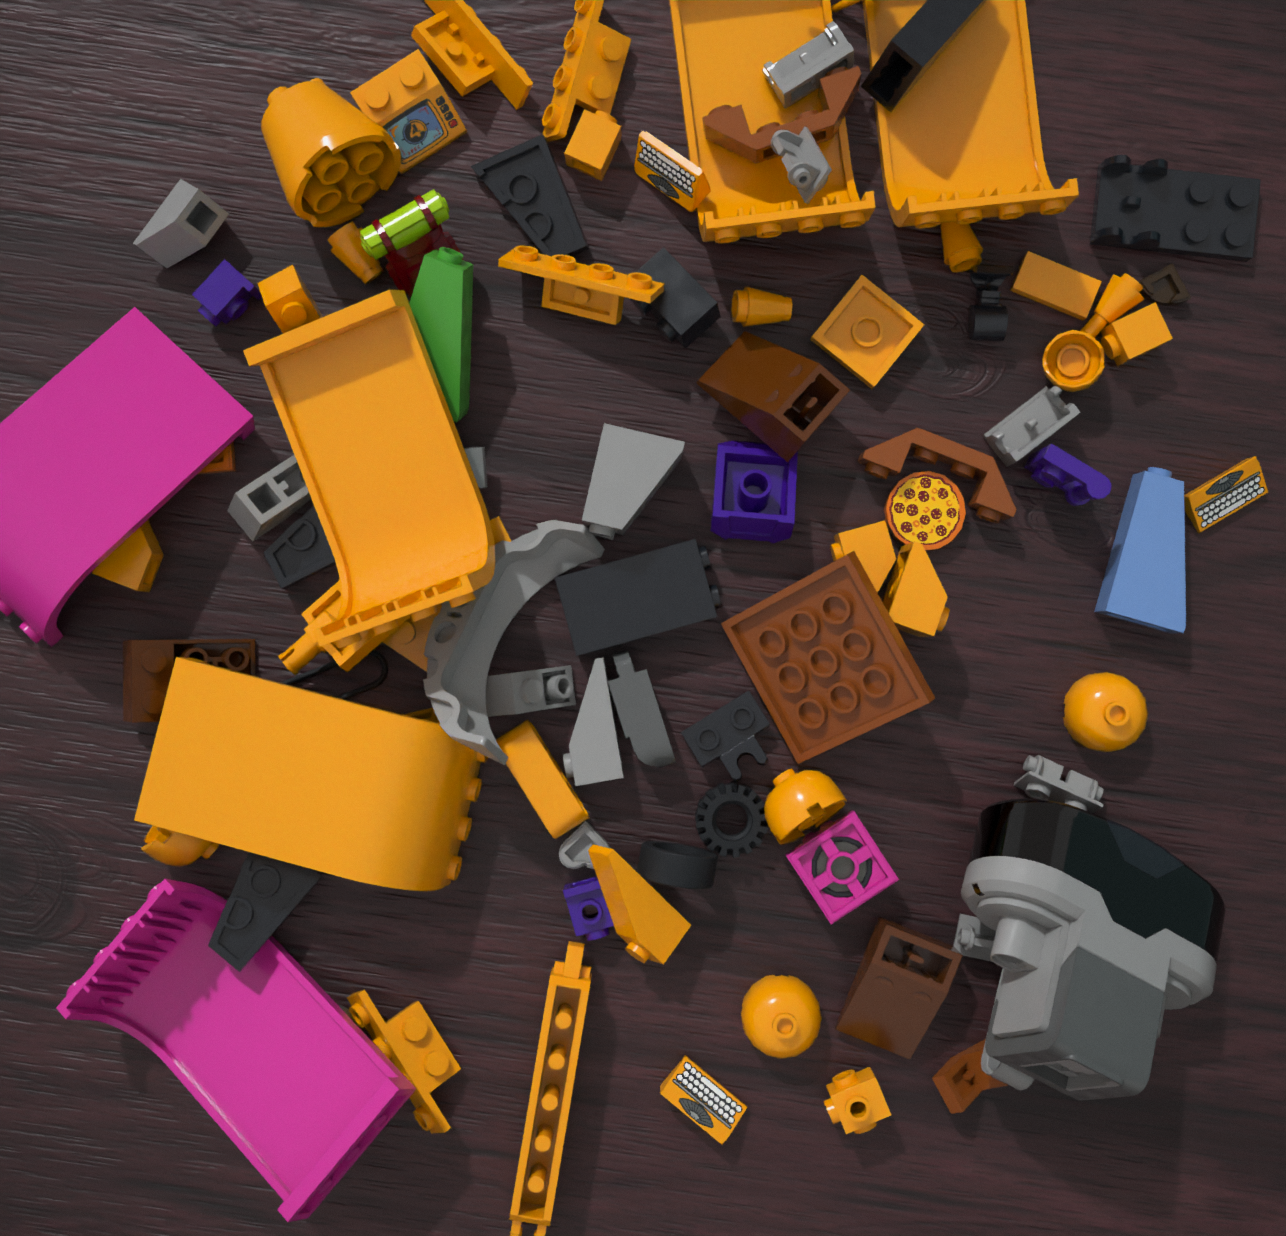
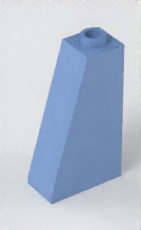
[1094,467,1186,634]

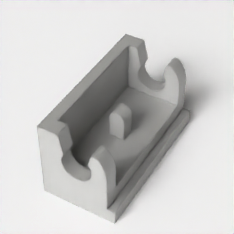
[762,21,854,109]
[982,386,1080,467]

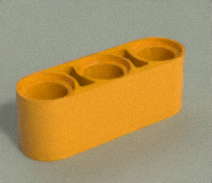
[496,719,590,839]

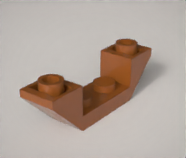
[702,66,861,164]
[857,428,1016,523]

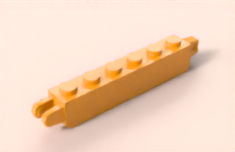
[509,941,592,1236]

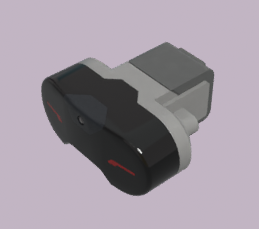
[961,799,1226,1101]

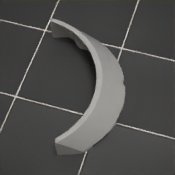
[423,520,605,765]

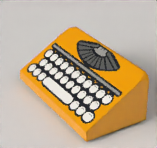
[634,131,711,212]
[1184,456,1268,533]
[660,1055,747,1145]

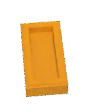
[1010,251,1102,321]

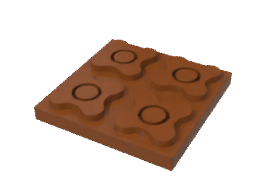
[721,551,935,764]

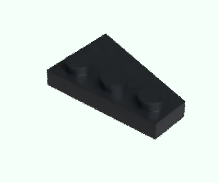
[471,134,590,256]
[264,505,336,589]
[208,852,323,972]

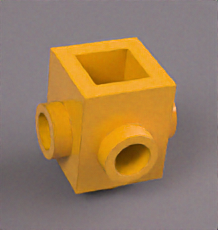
[824,1067,891,1134]

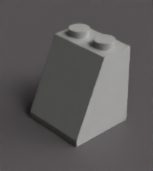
[582,423,685,540]

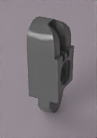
[608,649,676,769]

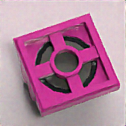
[785,810,899,925]

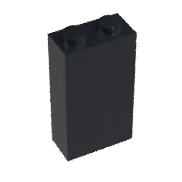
[555,539,722,656]

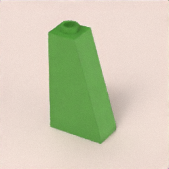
[409,247,473,423]

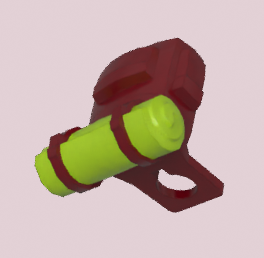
[360,189,464,298]

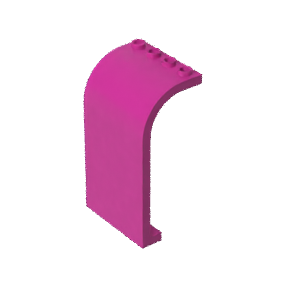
[0,307,255,647]
[56,879,416,1222]

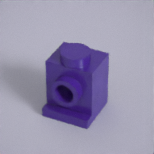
[192,259,262,327]
[563,876,614,941]

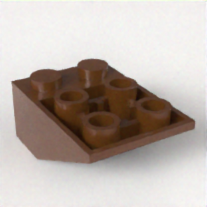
[696,331,850,462]
[123,639,255,723]
[835,916,963,1059]

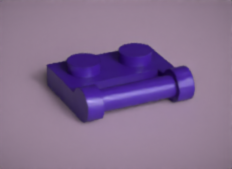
[1024,444,1111,506]

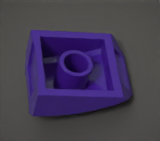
[710,440,798,543]

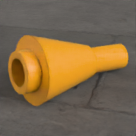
[1080,273,1144,338]

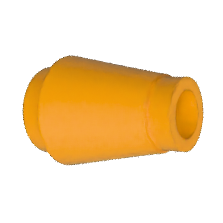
[327,221,384,285]
[940,221,983,273]
[731,286,792,327]

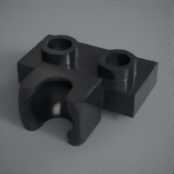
[681,691,770,783]

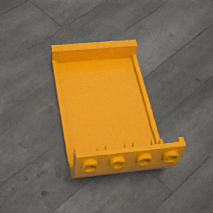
[669,0,876,244]
[862,0,1079,229]
[243,289,495,649]
[134,657,489,891]

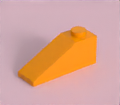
[588,845,691,965]

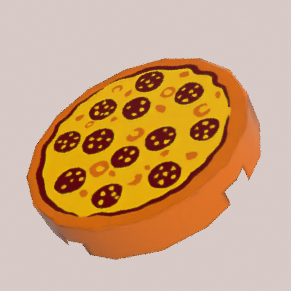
[884,471,966,551]

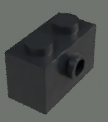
[631,247,721,348]

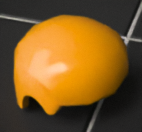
[1042,330,1105,392]

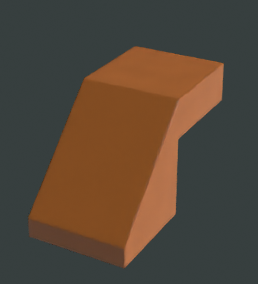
[932,1039,1008,1114]

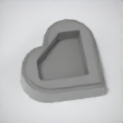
[559,820,611,869]

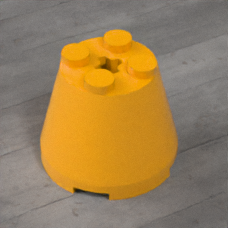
[261,78,401,227]

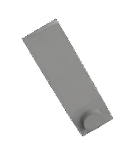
[227,455,311,542]
[563,657,624,786]

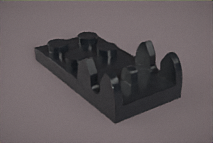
[1090,155,1261,262]

